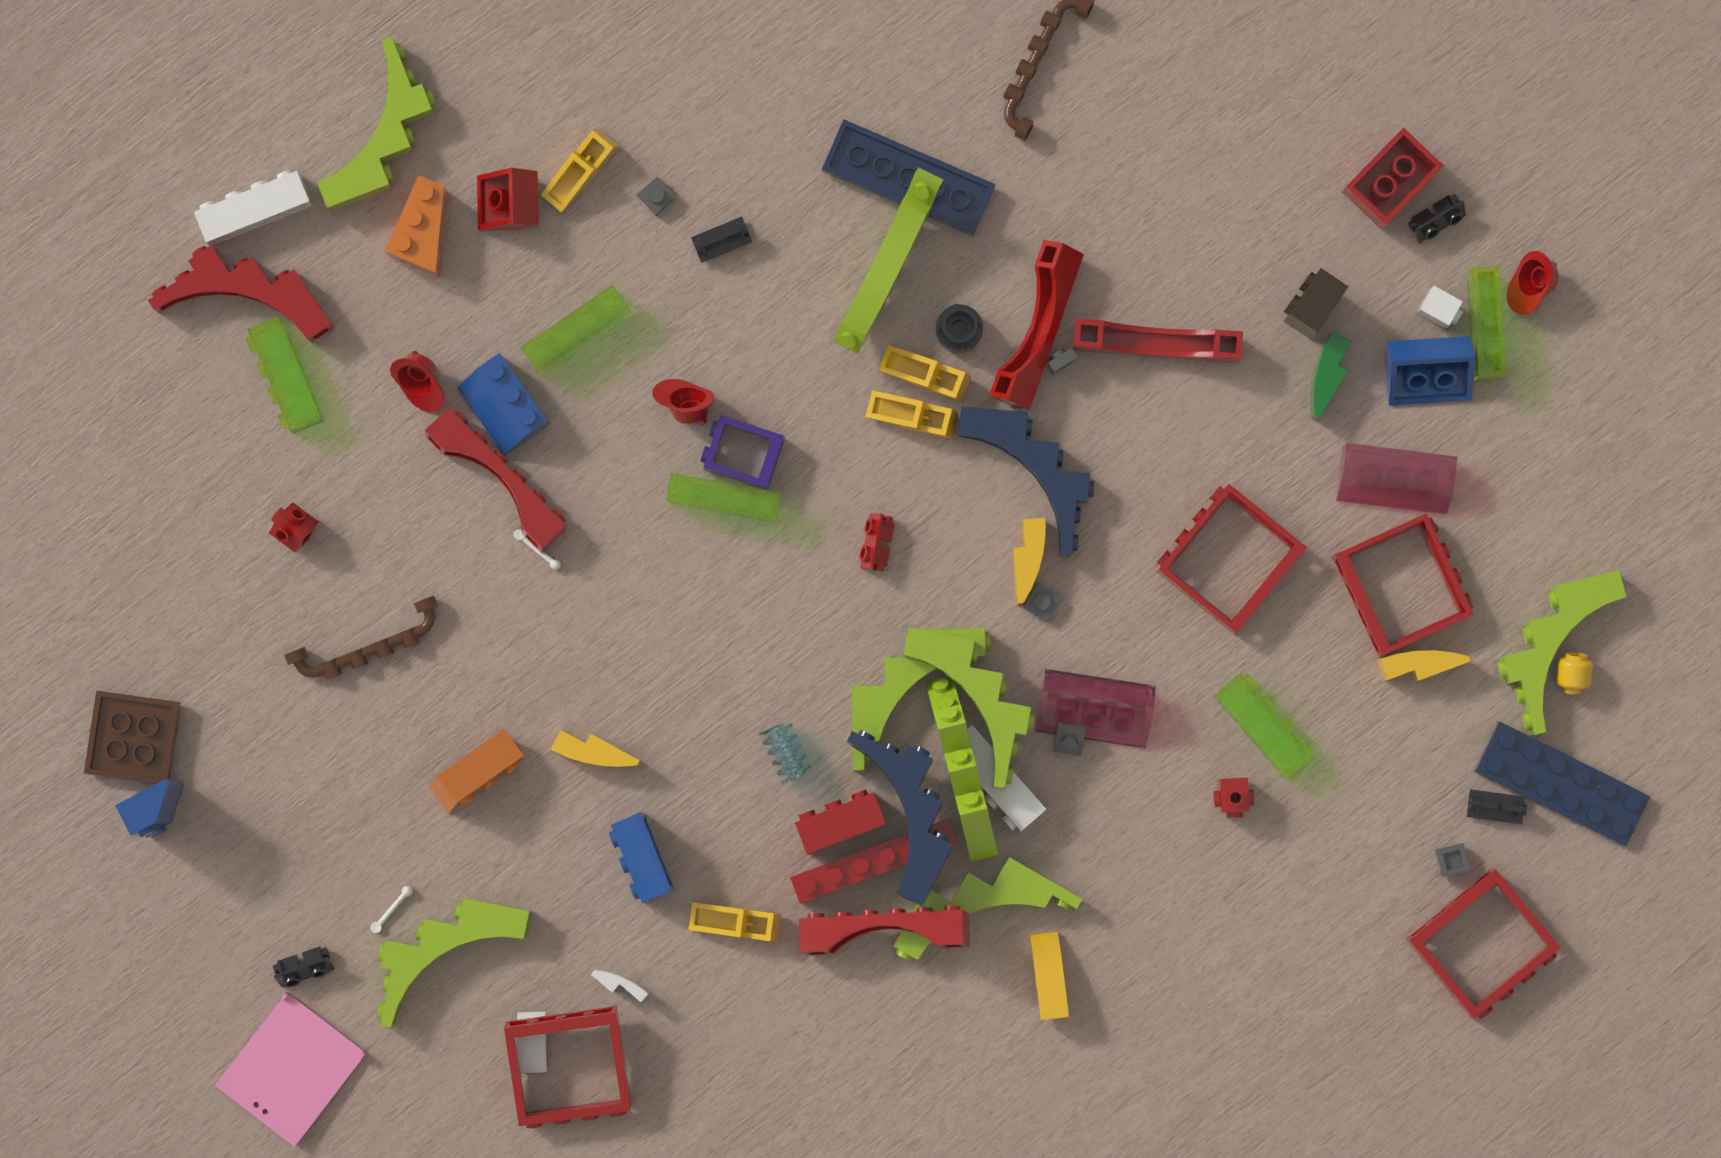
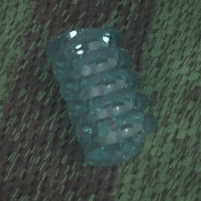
[759,723,812,785]

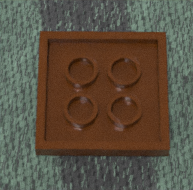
[84,690,181,784]

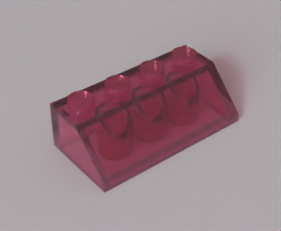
[1336,443,1458,515]
[1035,669,1156,748]

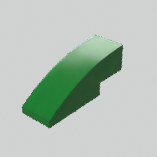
[1310,330,1352,421]

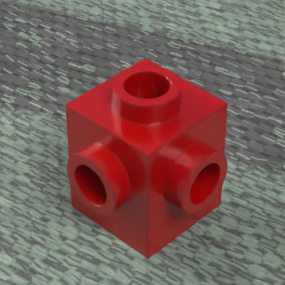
[269,502,319,553]
[1213,778,1254,818]

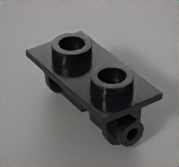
[1408,194,1466,244]
[691,216,752,263]
[1466,789,1527,824]
[273,946,335,987]

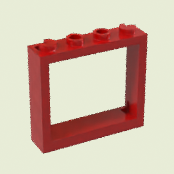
[1157,484,1307,635]
[1332,513,1474,657]
[1406,869,1561,1019]
[504,1006,632,1129]

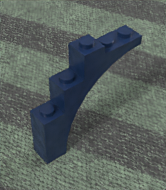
[958,406,1094,557]
[847,730,953,907]

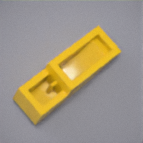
[541,128,619,213]
[879,345,972,403]
[865,390,959,440]
[1013,518,1046,605]
[1377,650,1471,682]
[550,730,641,767]
[688,902,781,942]
[1030,932,1069,1020]

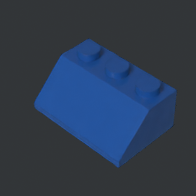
[1385,336,1475,405]
[457,353,550,456]
[115,779,184,838]
[609,812,674,903]

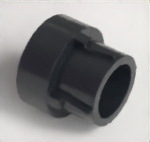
[936,304,983,354]

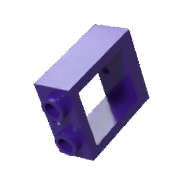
[700,415,785,491]

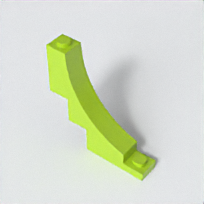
[833,167,943,354]
[852,628,991,771]
[893,857,1082,962]

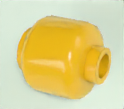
[1555,652,1594,694]

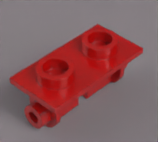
[859,513,895,572]

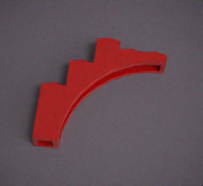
[148,245,334,343]

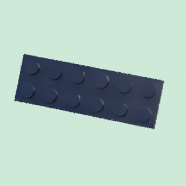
[822,119,996,236]
[1474,721,1651,846]

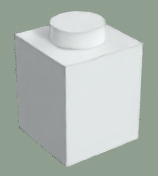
[1417,286,1463,329]

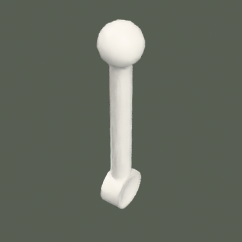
[514,529,561,570]
[371,886,413,933]

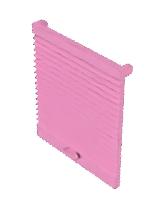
[215,992,367,1147]

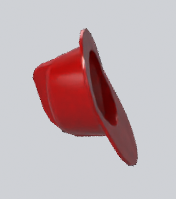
[1507,251,1559,315]
[390,351,444,412]
[652,379,715,425]

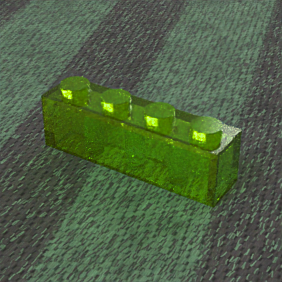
[1466,266,1507,382]
[521,285,630,374]
[246,316,324,434]
[666,473,781,523]
[1213,673,1314,780]

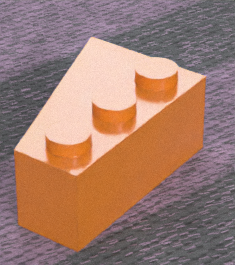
[385,175,447,278]
[429,729,524,814]

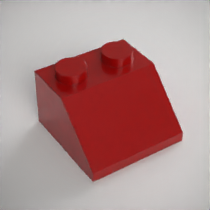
[477,168,539,231]

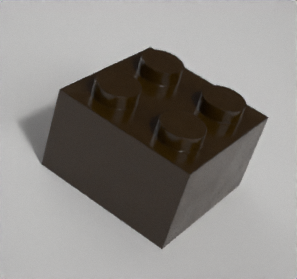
[1284,268,1349,340]

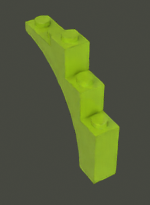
[317,37,437,212]
[1497,570,1626,736]
[903,627,1035,789]
[925,676,998,862]
[377,898,532,1028]

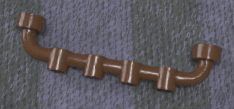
[1003,0,1095,141]
[284,595,438,680]

